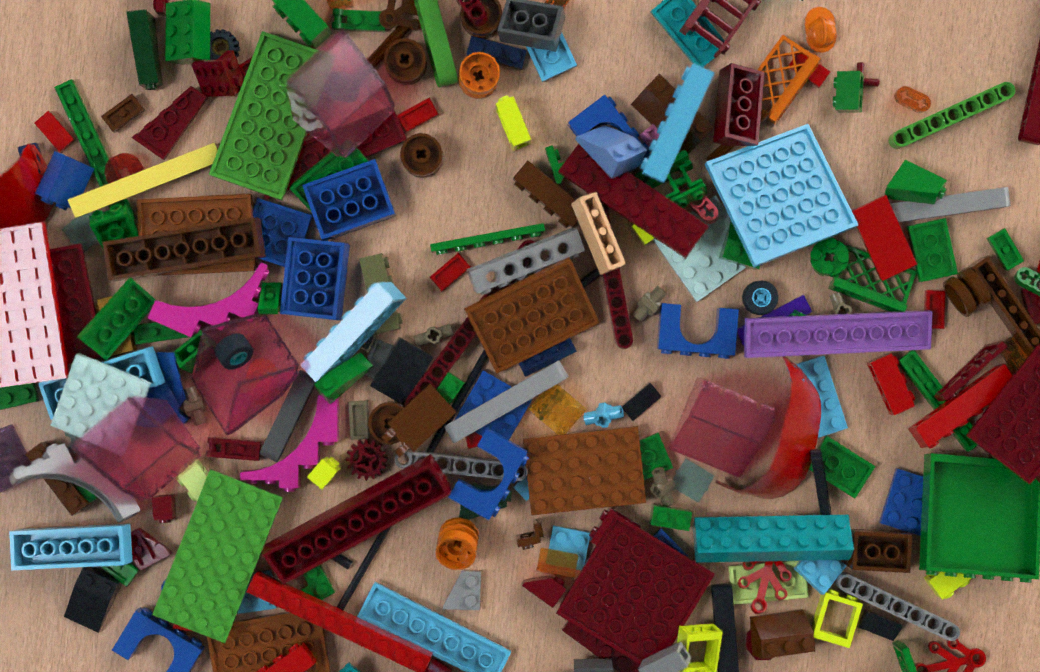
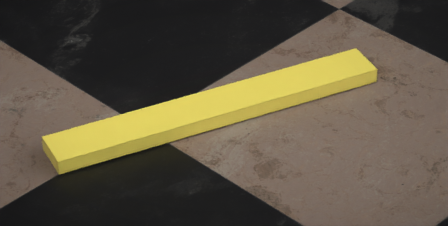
[68,143,218,218]

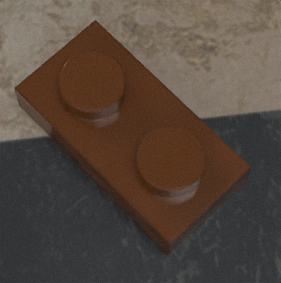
[101,94,145,133]

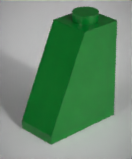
[884,160,947,204]

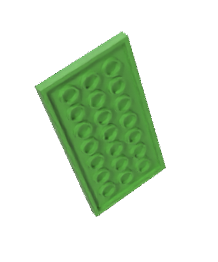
[209,31,335,201]
[152,469,283,643]

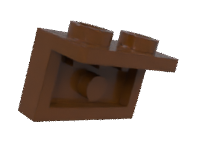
[516,520,544,550]

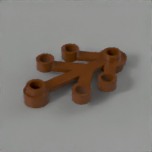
[379,0,421,31]

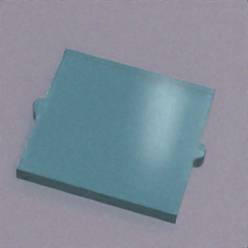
[62,212,98,253]
[673,458,714,502]

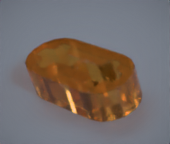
[894,86,931,113]

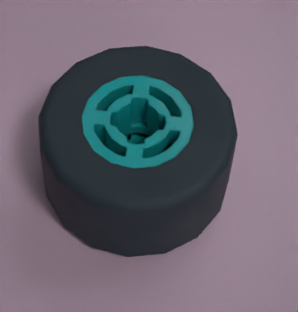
[215,333,253,370]

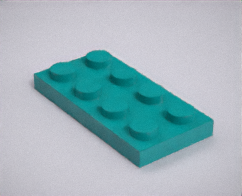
[650,0,724,67]

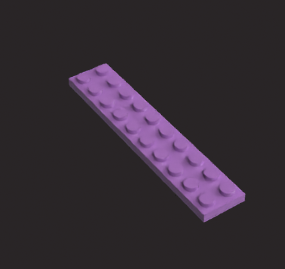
[744,310,932,358]

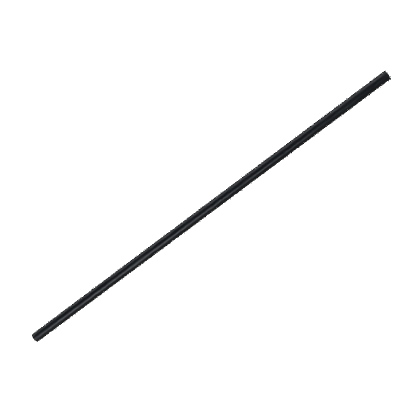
[337,350,488,610]

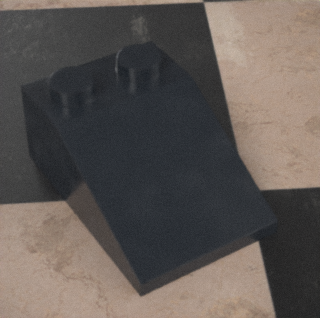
[370,337,433,405]
[64,567,122,633]

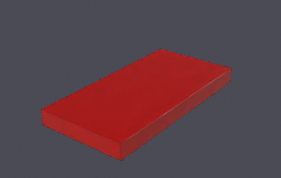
[852,195,917,281]

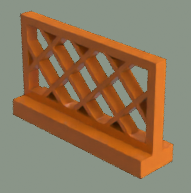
[757,35,821,125]

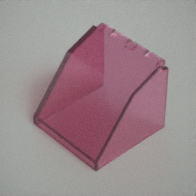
[286,29,395,158]
[191,313,300,435]
[668,378,778,478]
[71,396,201,501]

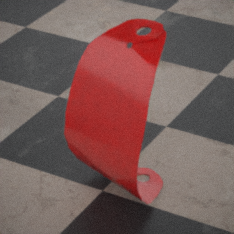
[0,143,54,229]
[715,356,821,499]

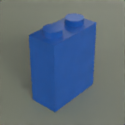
[35,151,94,210]

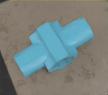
[583,402,624,428]

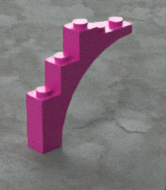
[148,262,269,337]
[240,395,339,492]

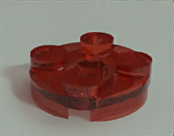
[105,153,144,184]

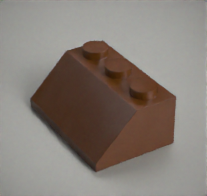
[750,610,815,659]

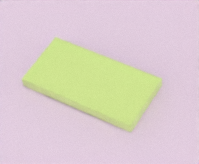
[728,561,809,605]

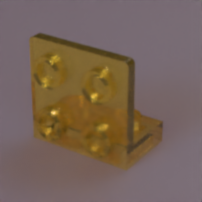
[529,384,586,435]

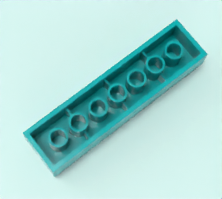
[692,515,854,563]

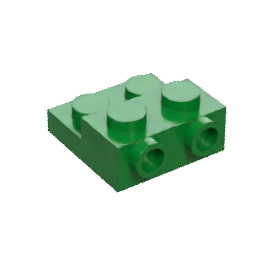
[89,204,138,251]

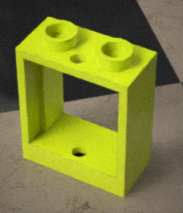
[495,95,531,151]
[811,589,863,648]
[677,623,723,672]

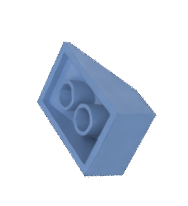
[575,125,647,178]

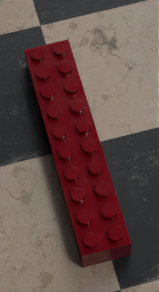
[262,454,451,584]

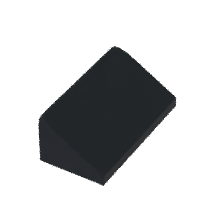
[622,382,662,421]
[858,609,903,641]

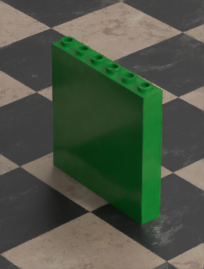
[919,453,1040,583]

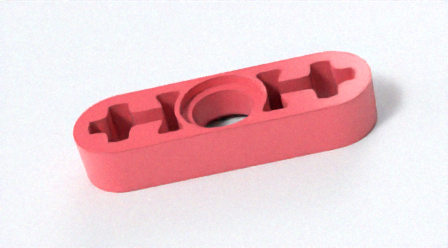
[677,183,719,224]

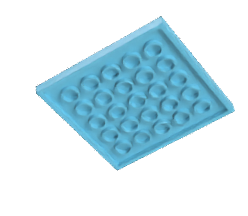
[705,124,858,267]

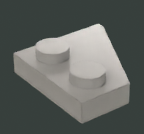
[443,570,481,610]

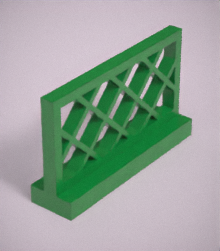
[828,244,917,312]

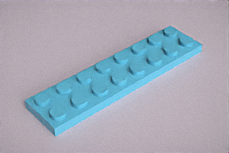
[357,582,511,672]

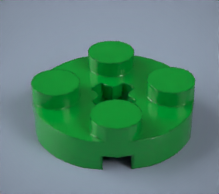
[810,238,849,277]

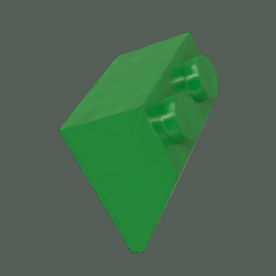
[719,222,760,270]

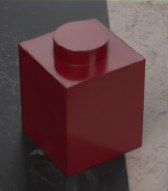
[152,494,177,523]

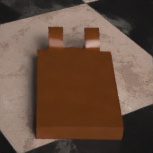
[381,384,456,457]

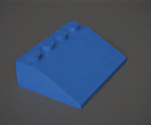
[302,159,396,241]
[280,237,350,321]

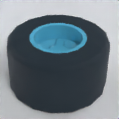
[742,280,779,315]

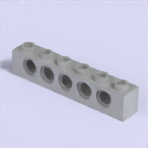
[467,228,585,295]

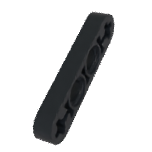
[811,448,832,515]

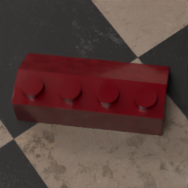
[713,63,765,147]

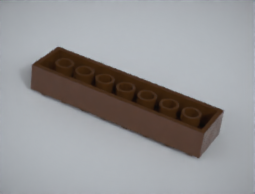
[102,217,266,281]

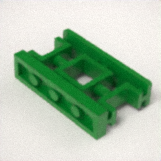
[633,150,707,228]

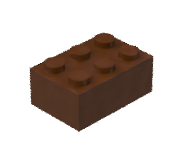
[847,529,913,573]

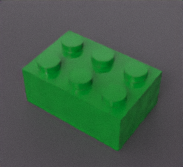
[165,0,211,65]
[272,0,333,49]

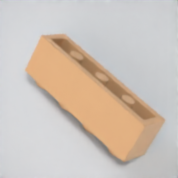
[571,192,626,275]

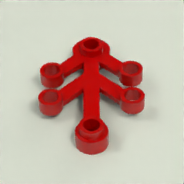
[738,561,792,614]
[915,639,986,672]

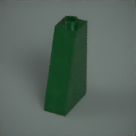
[126,9,163,90]

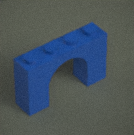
[567,95,651,173]
[657,303,739,359]
[448,428,529,520]
[112,607,206,672]

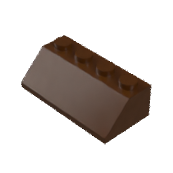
[631,74,715,154]

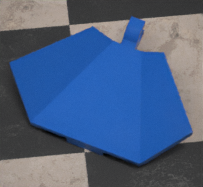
[136,352,190,427]

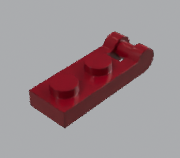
[206,437,261,461]

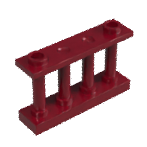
[679,0,761,58]

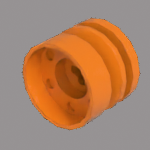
[458,52,500,99]
[435,518,479,570]

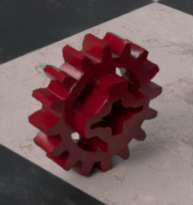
[345,438,388,481]

